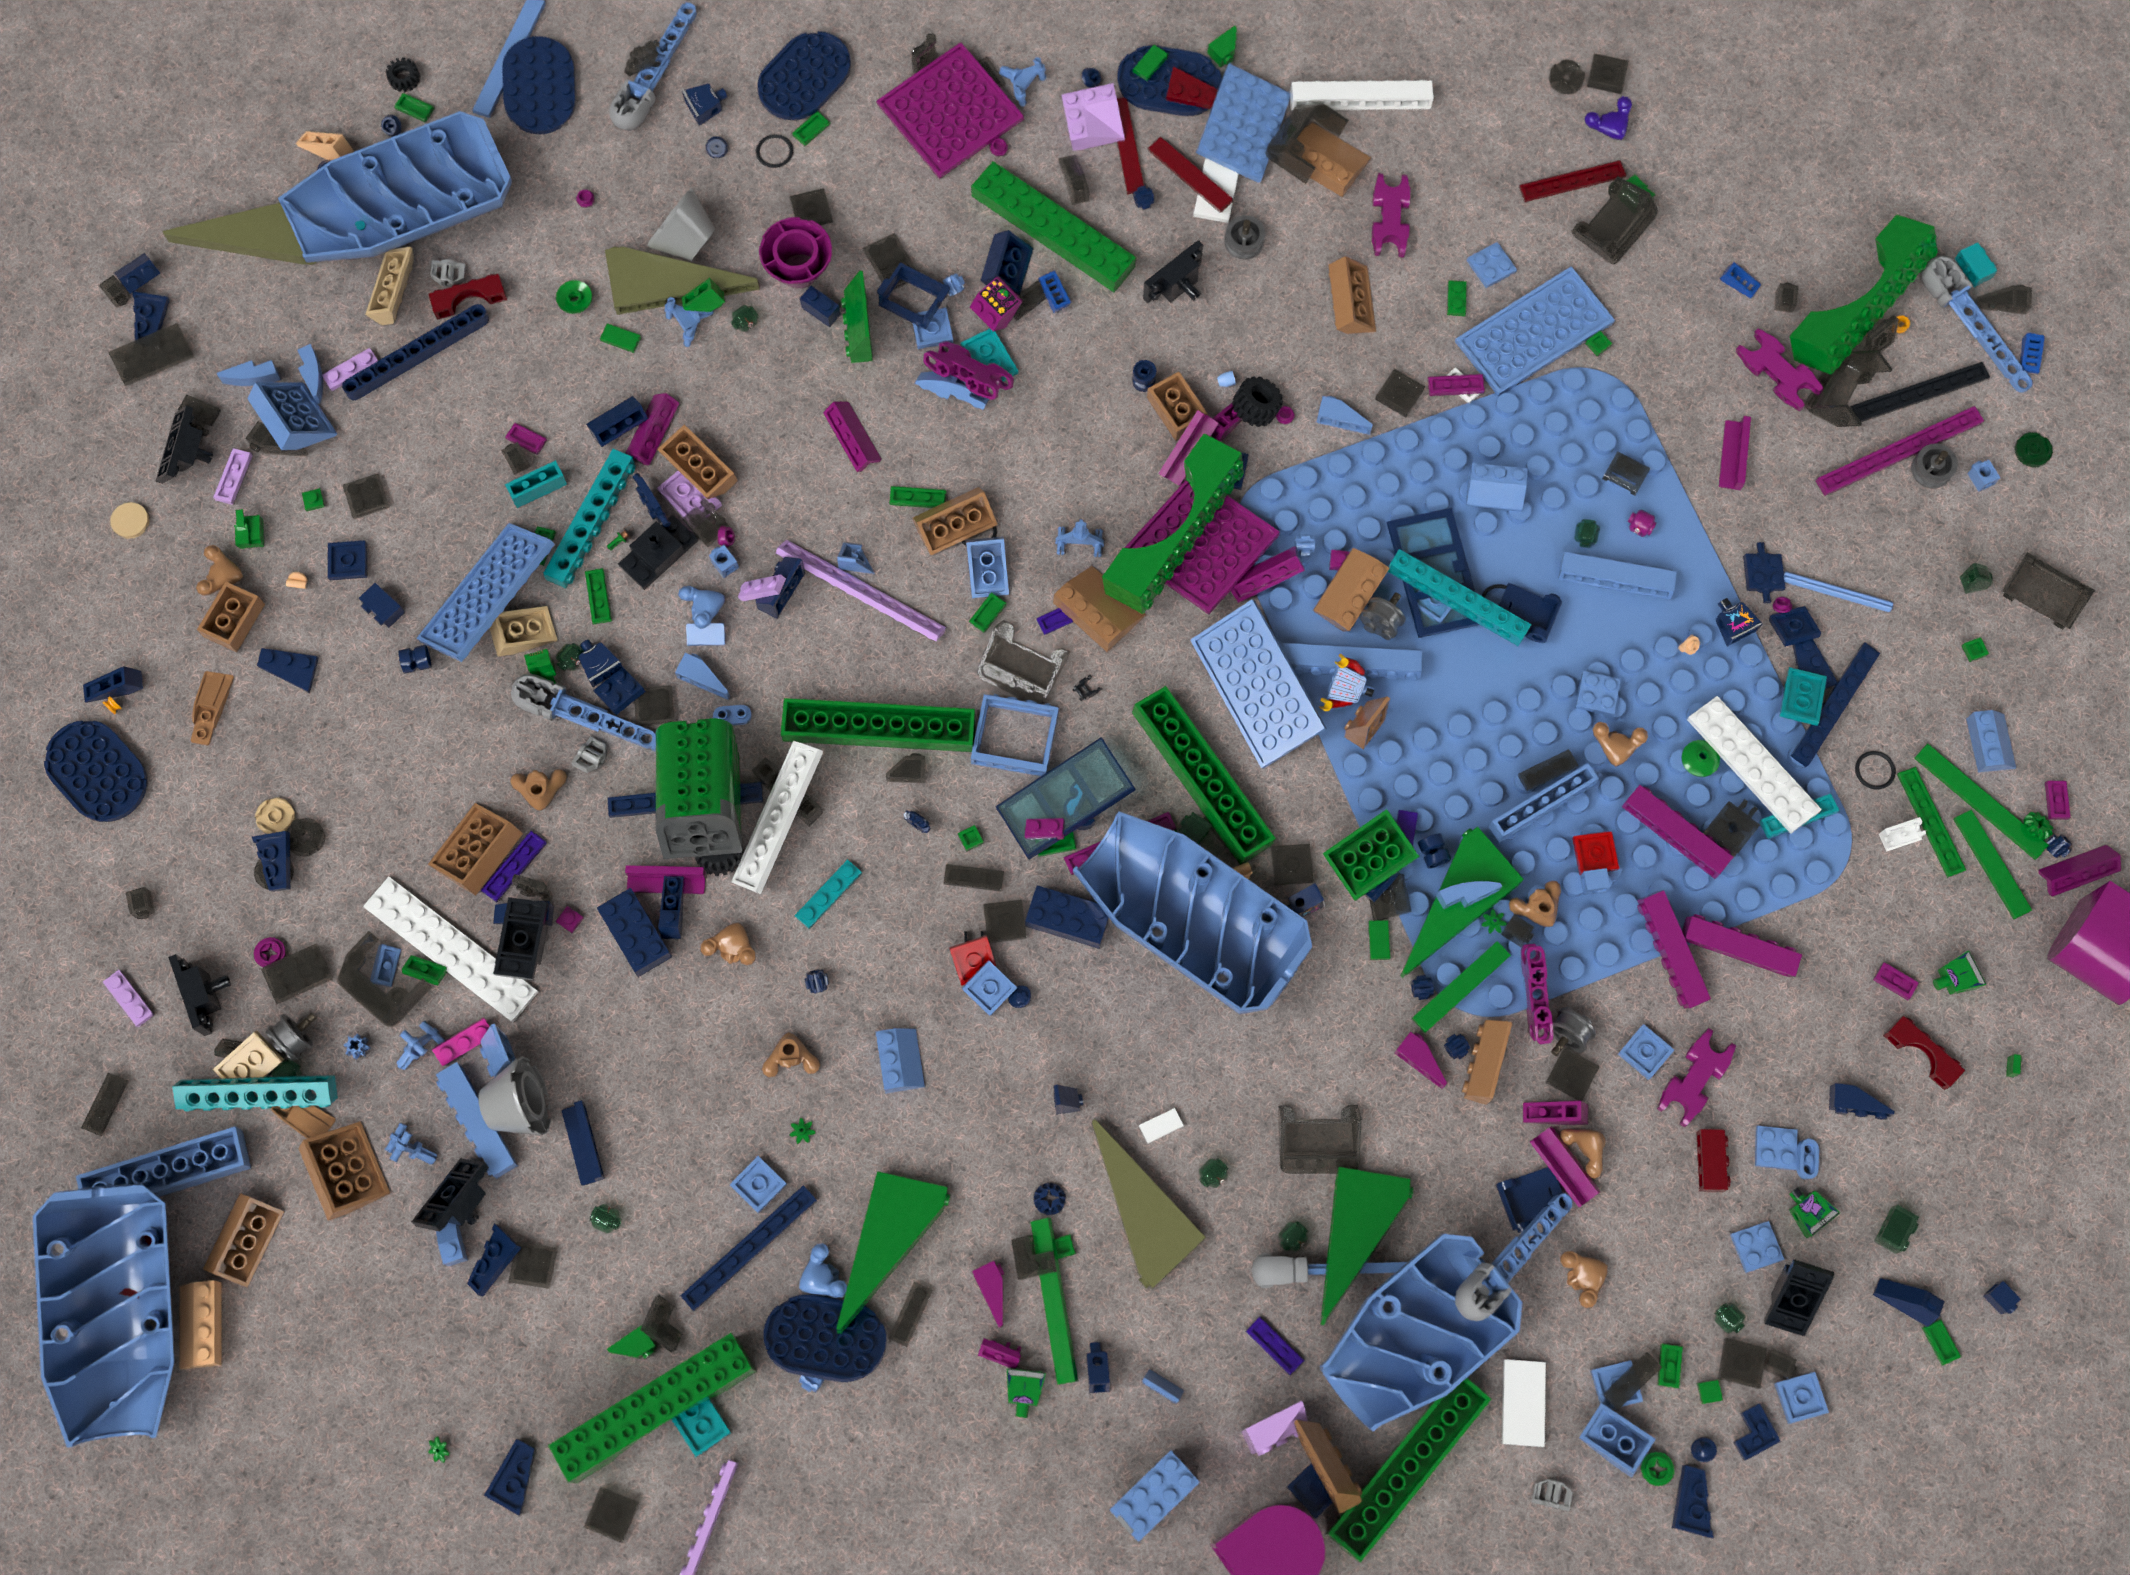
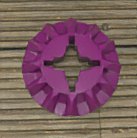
[254,937,286,969]

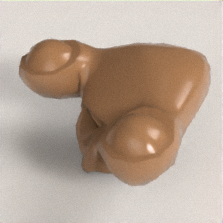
[196,545,243,596]
[1592,722,1648,767]
[510,769,567,811]
[1509,880,1561,927]
[700,923,756,965]
[762,1032,820,1077]
[1560,1128,1605,1179]
[1560,1251,1608,1308]

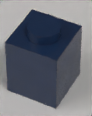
[1983,1281,2021,1315]

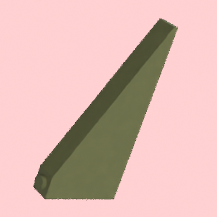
[163,203,317,265]
[605,247,760,315]
[1092,1119,1206,1289]

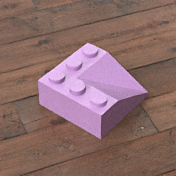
[1062,83,1125,151]
[1241,1401,1308,1456]

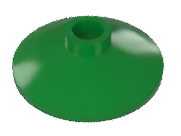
[556,280,592,314]
[1681,740,1720,777]

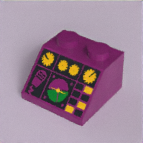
[970,277,1023,332]

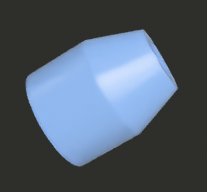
[1217,371,1236,387]

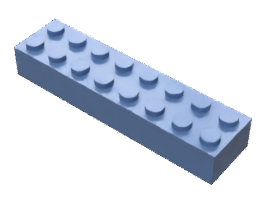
[76,1127,251,1197]

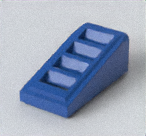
[1719,262,1761,299]
[1039,270,1071,313]
[2020,333,2044,374]

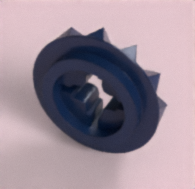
[903,810,931,833]
[1034,1183,1066,1215]

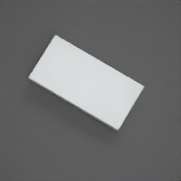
[1193,158,1238,223]
[1502,1359,1546,1447]

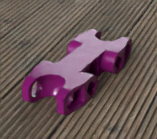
[1372,173,1410,258]
[1736,328,1823,411]
[923,341,1014,400]
[1520,943,1553,1044]
[1657,1028,1736,1127]

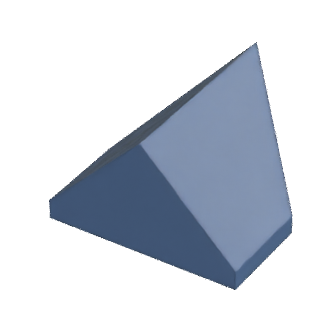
[837,543,875,574]

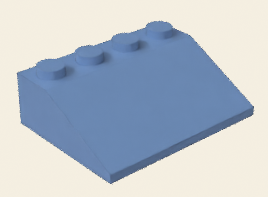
[247,382,337,450]

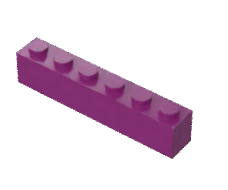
[1622,785,1733,879]
[1637,890,1711,1008]
[1682,914,1802,977]

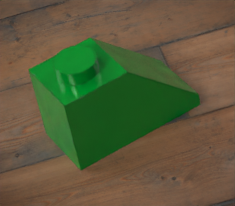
[1207,26,1237,68]
[682,278,725,312]
[607,1325,657,1359]

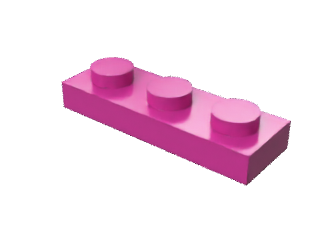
[432,1017,490,1067]

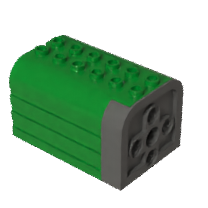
[655,718,742,859]

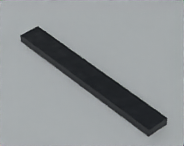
[1849,362,1990,424]

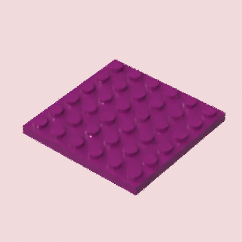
[876,42,1024,179]
[1125,480,1280,615]

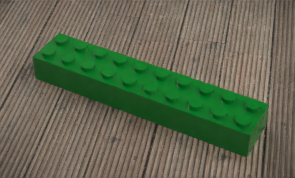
[971,161,1136,292]
[1132,686,1276,865]
[781,698,975,752]
[1326,1378,1492,1562]

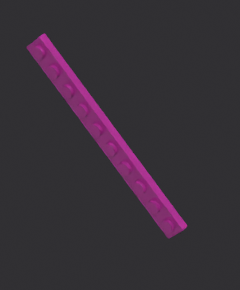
[1816,406,1984,496]

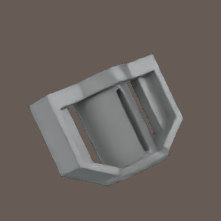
[430,259,465,287]
[572,736,606,773]
[1532,1479,1573,1512]

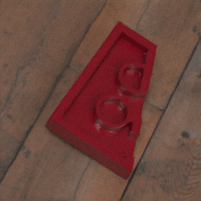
[1166,66,1218,109]

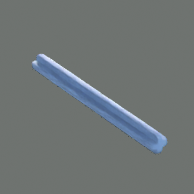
[1784,571,1893,612]

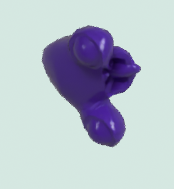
[1584,96,1632,140]

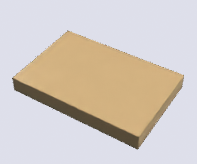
[213,1030,284,1097]

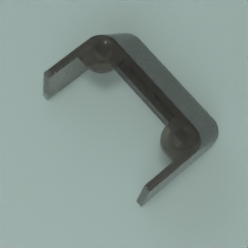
[1265,104,1349,184]
[1805,350,1892,427]
[337,931,432,1027]

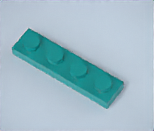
[1759,793,1839,839]
[794,859,862,929]

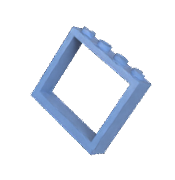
[971,694,1059,776]

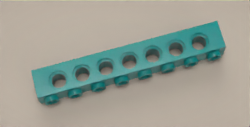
[543,449,636,589]
[1388,549,1531,646]
[172,1075,338,1111]

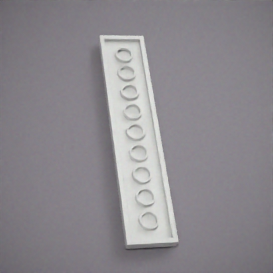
[363,877,538,1023]

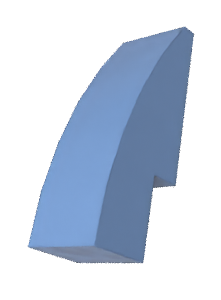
[297,344,323,404]
[217,360,281,386]
[1436,881,1502,910]

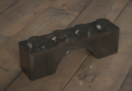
[752,757,823,827]

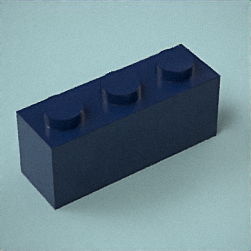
[586,396,648,447]

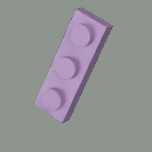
[322,348,378,391]
[213,448,252,505]
[738,575,786,601]
[103,970,154,1027]

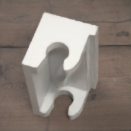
[1879,817,1926,852]

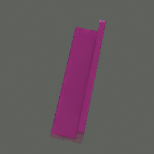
[625,393,680,466]
[823,401,882,472]
[1158,410,1219,486]
[1719,416,1751,490]
[1231,546,1305,603]
[2038,845,2121,897]
[625,865,706,894]
[1530,1126,1601,1208]

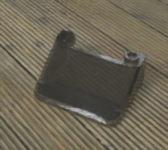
[978,620,1070,705]
[1278,1105,1362,1174]

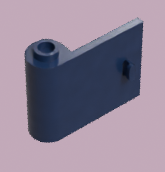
[1499,583,1562,643]
[1496,1167,1570,1233]

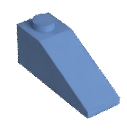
[1316,396,1373,435]
[675,653,730,700]
[436,1223,468,1267]

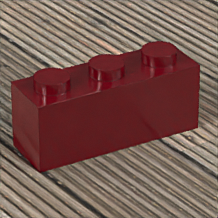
[1696,1129,1731,1192]

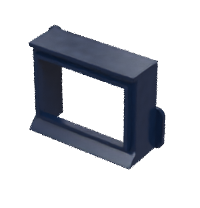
[877,263,950,330]

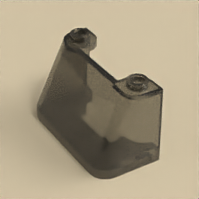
[1571,176,1658,264]
[2001,552,2095,630]

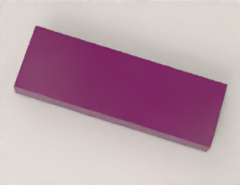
[1427,374,1485,396]

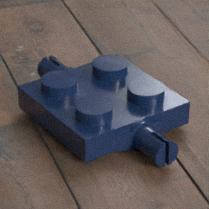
[633,473,671,527]
[1743,542,1786,604]

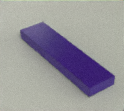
[481,831,547,903]

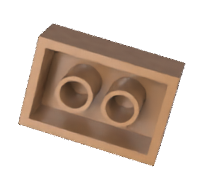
[1147,372,1208,441]
[197,582,265,652]

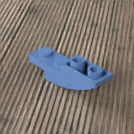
[915,372,989,410]

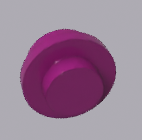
[990,138,1008,156]
[576,190,595,207]
[1276,406,1294,424]
[1772,597,1792,613]

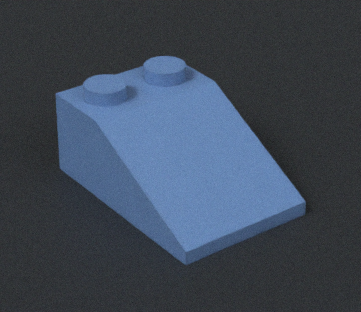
[966,537,1009,598]
[480,1024,516,1077]
[1579,1403,1655,1478]

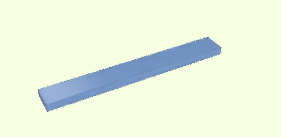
[472,0,546,118]

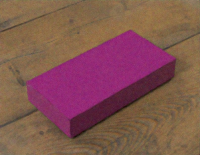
[505,423,547,455]

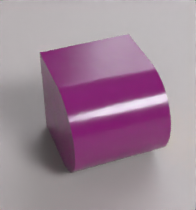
[2047,881,2130,1005]
[1210,1505,1325,1575]

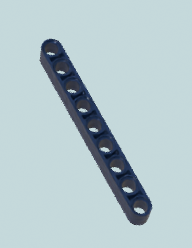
[342,304,489,400]

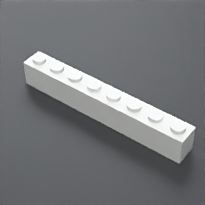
[1290,80,1434,110]

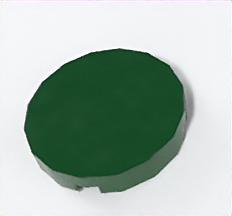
[2014,432,2053,467]

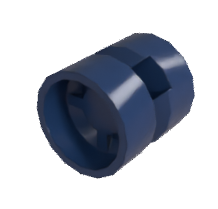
[1132,360,1157,392]
[398,645,432,674]
[1418,833,1451,869]

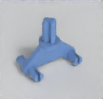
[999,57,1046,106]
[664,297,713,347]
[1055,519,1104,557]
[397,1021,445,1070]
[385,1123,437,1164]

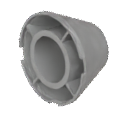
[647,188,716,261]
[479,1057,551,1136]

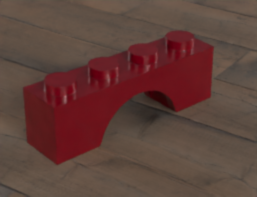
[428,273,507,320]
[1883,1016,1965,1090]

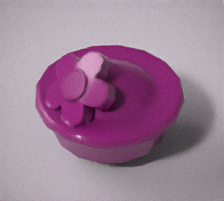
[717,525,735,548]

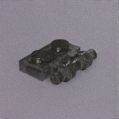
[624,40,660,77]
[178,394,221,437]
[682,498,729,547]

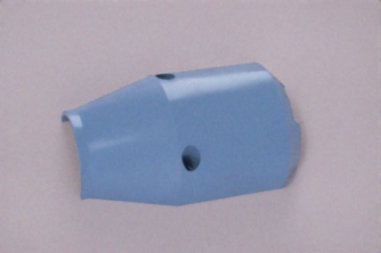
[1320,1234,1522,1431]

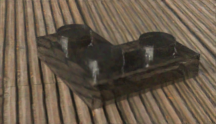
[1011,1235,1057,1280]
[640,1295,683,1353]

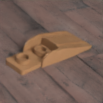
[190,671,234,745]
[271,1091,336,1139]

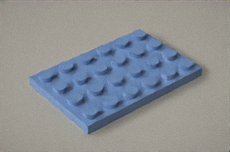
[1196,63,1290,183]

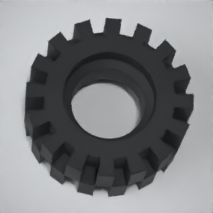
[385,57,420,92]

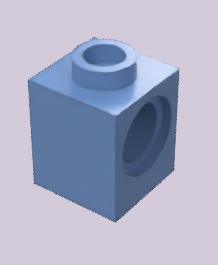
[1967,460,2000,492]
[709,545,739,578]
[1580,868,1612,895]

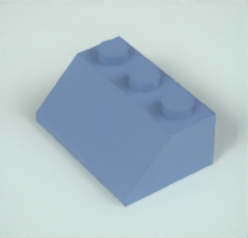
[1466,463,1528,512]
[1966,710,2016,773]
[876,1028,925,1094]

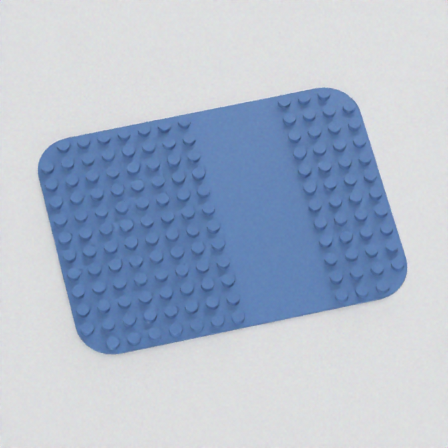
[1239,367,1852,1017]

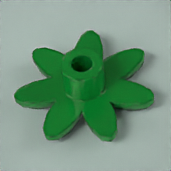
[1481,909,1507,934]
[789,1118,815,1144]
[428,1436,450,1463]

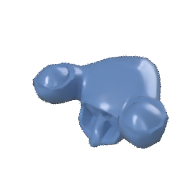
[678,586,725,629]
[799,1243,847,1298]

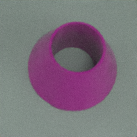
[759,217,832,289]

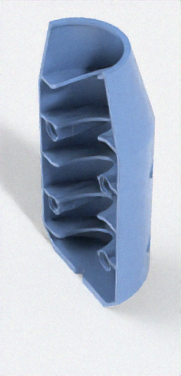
[278,111,512,263]
[1073,812,1312,1014]
[33,1184,175,1448]

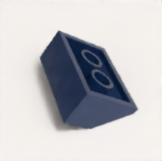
[980,230,1034,295]
[755,557,805,619]

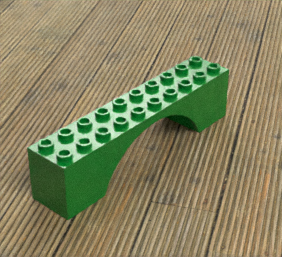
[1789,214,1938,375]
[1102,434,1244,614]
[548,1333,757,1484]

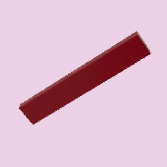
[1117,97,1144,195]
[1148,137,1233,213]
[1519,160,1626,202]

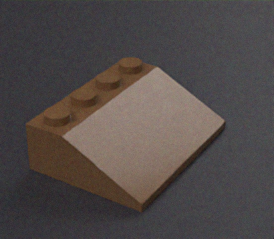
[1283,122,1371,197]
[1053,566,1146,652]
[428,803,523,896]
[298,1121,390,1221]
[1294,1420,1363,1514]

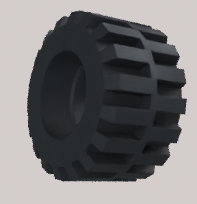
[1232,376,1283,427]
[695,846,744,876]

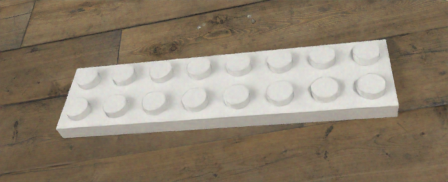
[1687,696,1822,834]
[731,741,823,894]

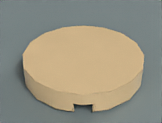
[110,502,149,539]
[255,798,295,834]

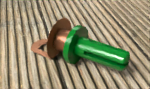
[607,522,632,550]

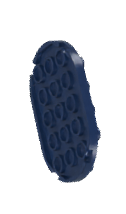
[757,31,851,120]
[502,36,575,134]
[1117,45,1222,116]
[44,720,147,822]
[763,1295,886,1382]

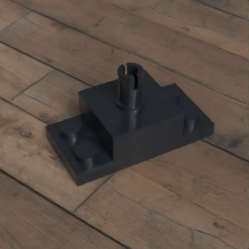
[1143,240,1203,304]
[155,406,213,484]
[618,515,699,590]
[493,897,549,981]
[168,954,231,1036]
[411,1158,489,1232]
[1764,1259,1834,1336]

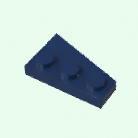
[132,291,170,348]
[1793,639,1837,690]
[257,648,318,694]
[252,831,291,892]
[467,1223,521,1297]
[484,1439,536,1516]
[1672,1465,1714,1539]

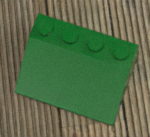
[841,271,873,363]
[1323,809,1420,901]

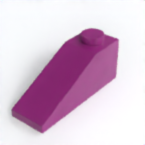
[1211,403,1243,442]
[1394,1031,1447,1089]
[1523,1101,1588,1125]
[972,1260,1005,1329]

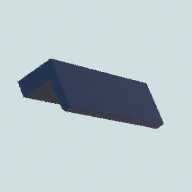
[562,1100,605,1186]

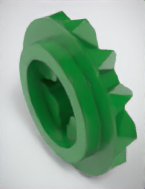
[2024,812,2053,840]
[1640,1452,1674,1486]

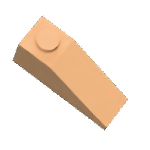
[296,131,354,161]

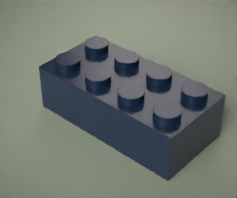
[1025,885,1109,949]
[597,888,672,977]

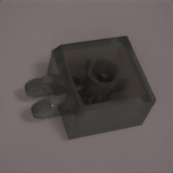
[1703,799,1760,858]

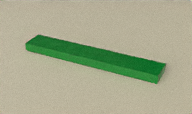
[1897,767,1966,878]
[1953,809,2032,920]
[1412,941,1511,1033]

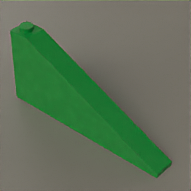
[1400,826,1524,979]
[1320,1167,1413,1325]
[837,1171,951,1334]

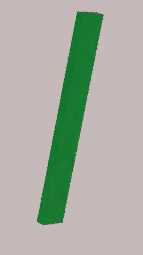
[1914,743,2049,860]
[1030,1218,1078,1385]

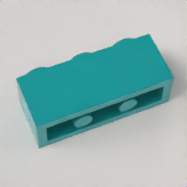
[505,460,567,508]

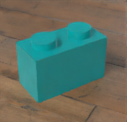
[1954,242,1998,287]

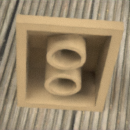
[489,606,557,657]

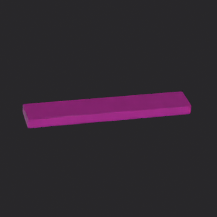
[1063,812,1177,875]

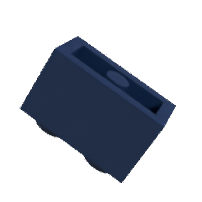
[114,253,161,293]
[800,286,841,328]
[359,583,405,628]

